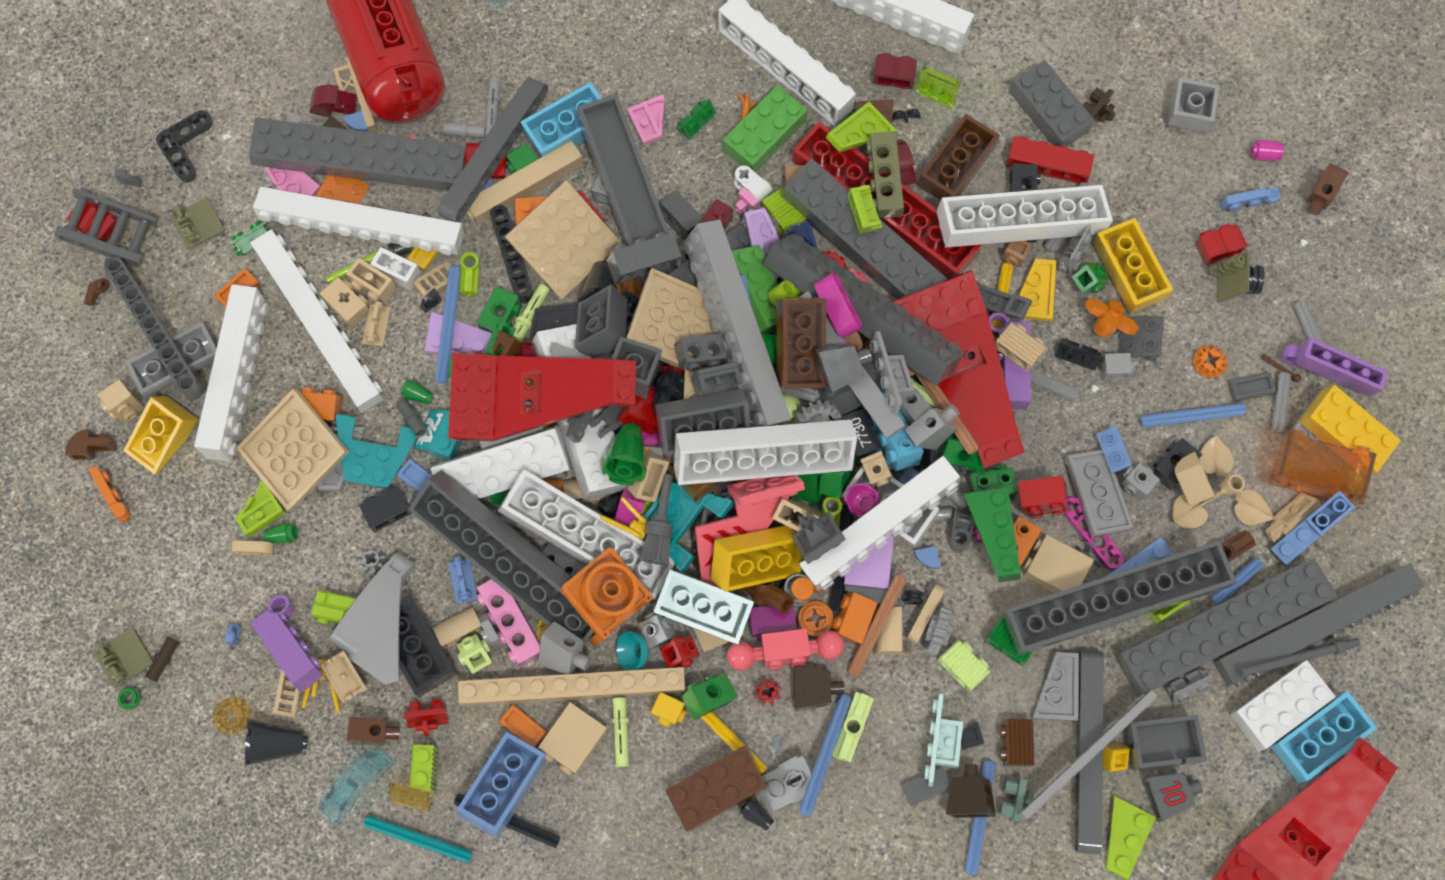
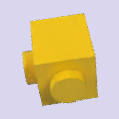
[651,692,687,728]

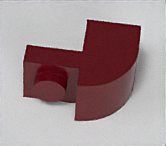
[309,85,357,117]
[884,139,917,186]

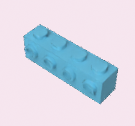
[859,392,923,471]

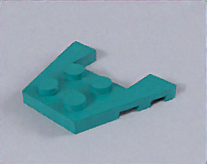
[336,414,417,489]
[644,482,734,573]

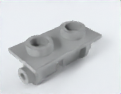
[1165,668,1213,706]

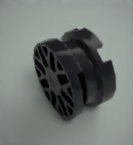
[1246,265,1265,294]

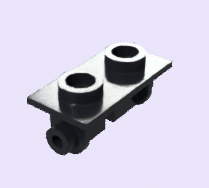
[1055,338,1102,371]

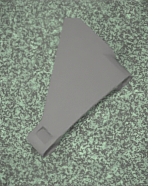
[330,552,416,685]

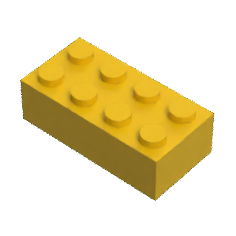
[1092,218,1173,314]
[1298,385,1401,477]
[711,526,803,592]

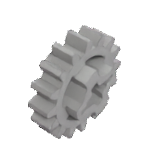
[794,400,842,424]
[925,606,954,655]

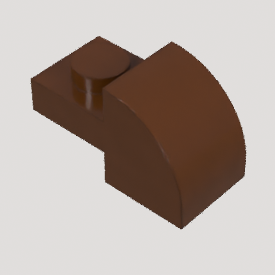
[65,429,117,460]

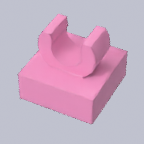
[735,187,759,215]

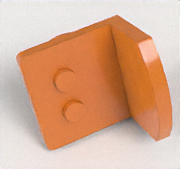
[560,548,654,647]

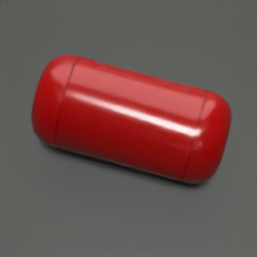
[326,0,446,124]

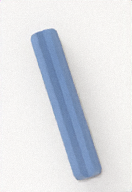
[1210,557,1264,606]

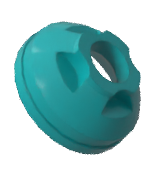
[616,631,650,671]

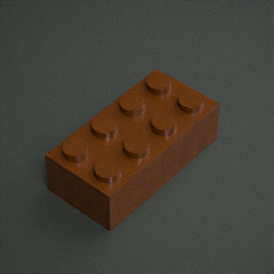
[918,114,1000,200]
[776,297,826,389]
[665,745,770,832]

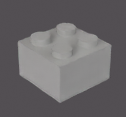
[1168,78,1220,133]

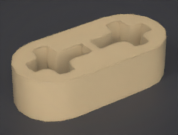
[231,541,274,556]

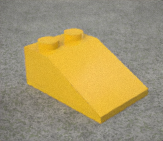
[123,396,198,475]

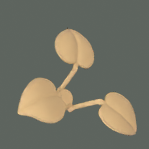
[1172,436,1274,529]

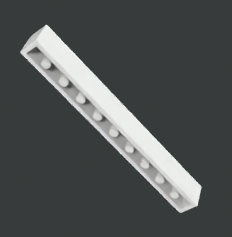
[253,186,464,255]
[250,229,383,413]

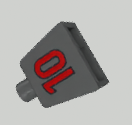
[1143,773,1203,822]

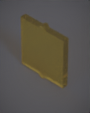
[388,783,432,812]

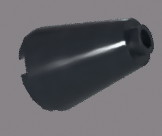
[578,261,618,303]
[245,719,308,765]

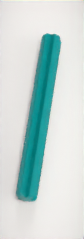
[364,815,473,863]

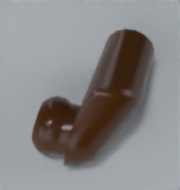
[84,278,109,306]

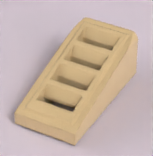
[413,261,451,298]
[273,669,302,718]

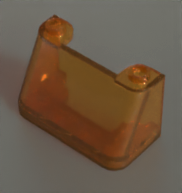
[1268,429,1377,505]

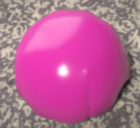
[845,483,880,518]

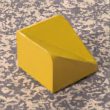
[1103,742,1130,772]

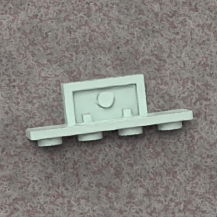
[924,693,963,787]

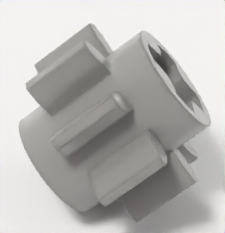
[358,547,387,575]

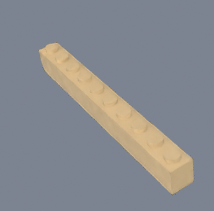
[458,667,685,707]

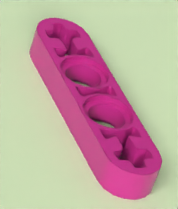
[1064,497,1124,571]

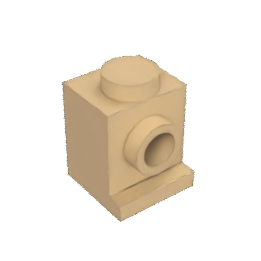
[861,451,892,488]

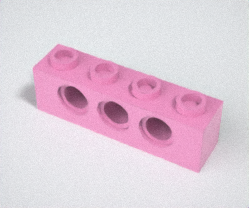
[476,579,540,667]

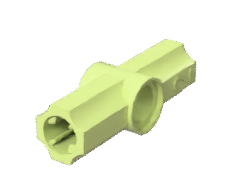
[833,692,874,763]

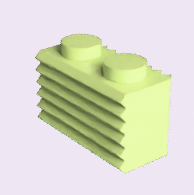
[937,640,990,693]

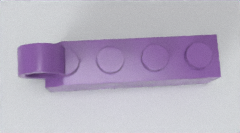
[989,313,1031,409]
[1281,337,1389,397]
[250,595,323,693]

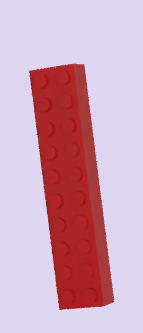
[792,122,982,279]

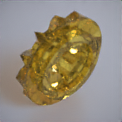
[213,698,249,735]

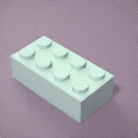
[653,569,754,644]

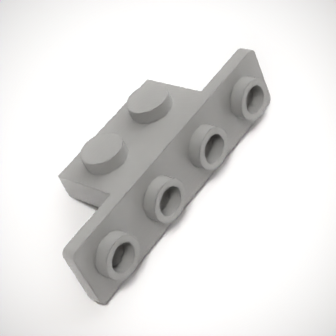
[870,331,915,415]

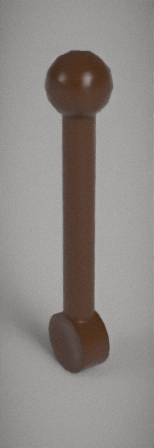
[1261,354,1301,382]

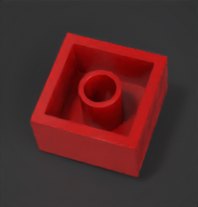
[1018,476,1070,519]

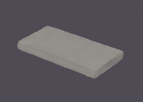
[1065,449,1134,538]

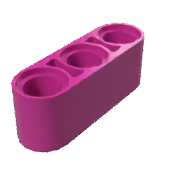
[814,272,863,339]

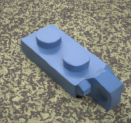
[1220,187,1281,211]

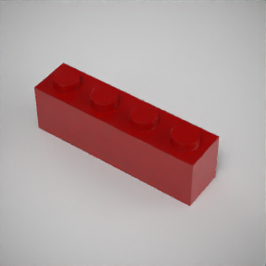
[1006,136,1094,184]

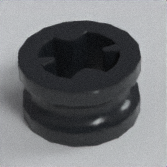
[903,590,924,605]

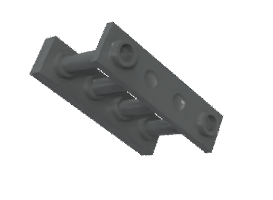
[55,188,158,268]

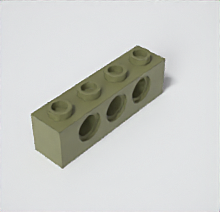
[867,131,904,218]

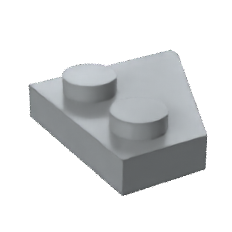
[476,609,504,650]

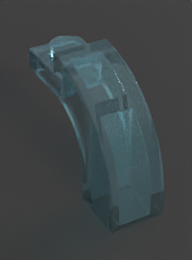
[319,748,394,824]

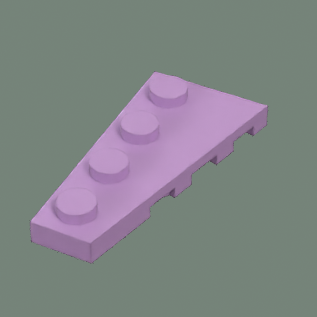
[743,208,785,284]
[425,311,492,356]

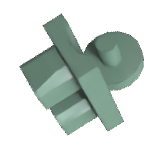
[999,779,1034,823]

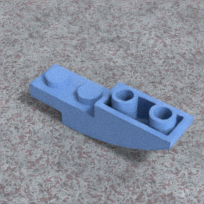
[1270,491,1355,566]

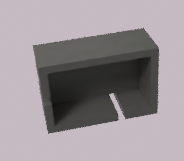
[1125,715,1207,771]

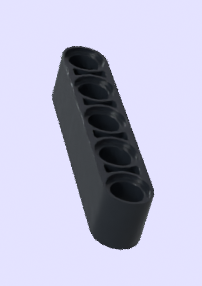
[490,205,533,304]

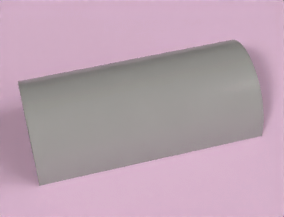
[126,322,217,399]

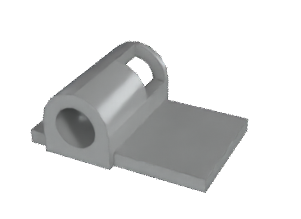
[760,755,812,814]

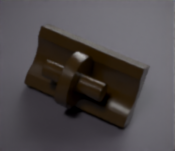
[1083,87,1115,122]

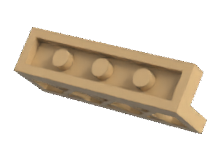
[333,57,379,134]

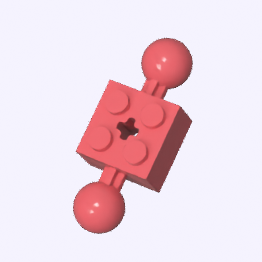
[727,629,844,671]

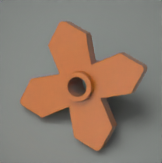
[1085,298,1139,338]

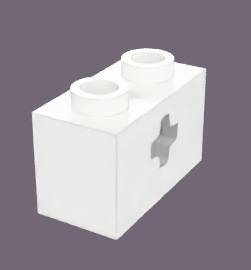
[370,247,421,291]

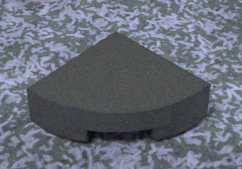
[114,169,142,187]

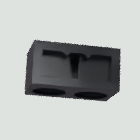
[652,369,685,414]

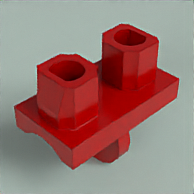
[404,699,449,737]

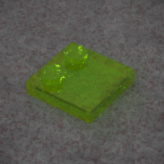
[916,66,961,108]

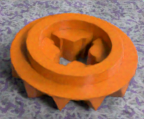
[1193,345,1228,378]
[798,601,834,636]

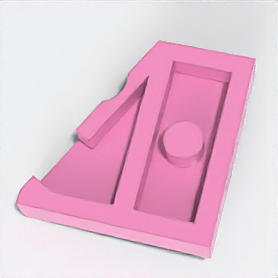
[627,94,664,146]

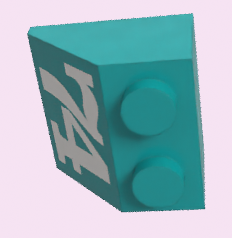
[413,410,463,461]

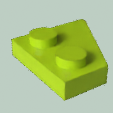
[236,481,285,538]

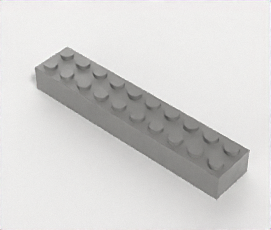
[684,220,791,428]

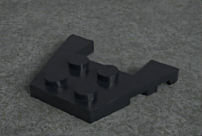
[530,303,578,342]

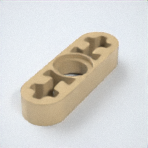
[907,583,946,644]

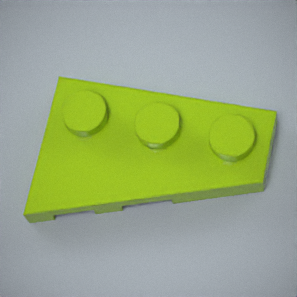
[826,102,897,152]
[1105,796,1156,880]

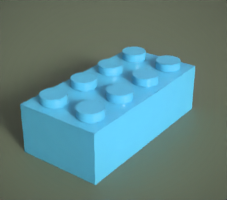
[520,82,602,158]
[1270,691,1377,784]

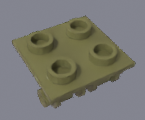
[170,197,225,250]
[1208,252,1249,303]
[93,627,153,689]

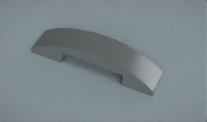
[977,281,1033,320]

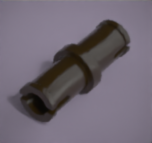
[144,636,180,683]

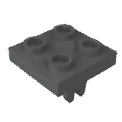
[792,511,846,564]

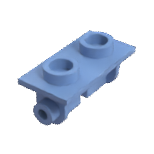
[1096,426,1132,473]
[448,557,478,605]

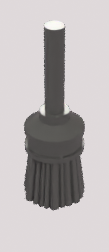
[640,474,674,566]

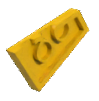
[1020,258,1056,322]

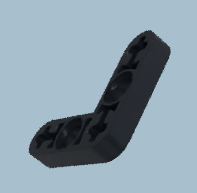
[156,110,213,183]

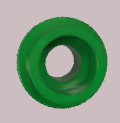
[117,687,141,710]

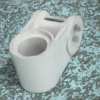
[734,166,772,204]

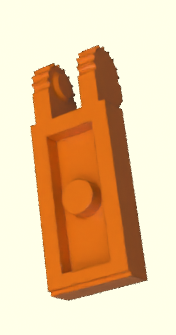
[89,466,130,523]

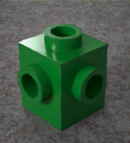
[1072,262,1110,294]

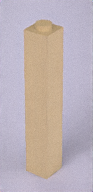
[466,140,584,225]

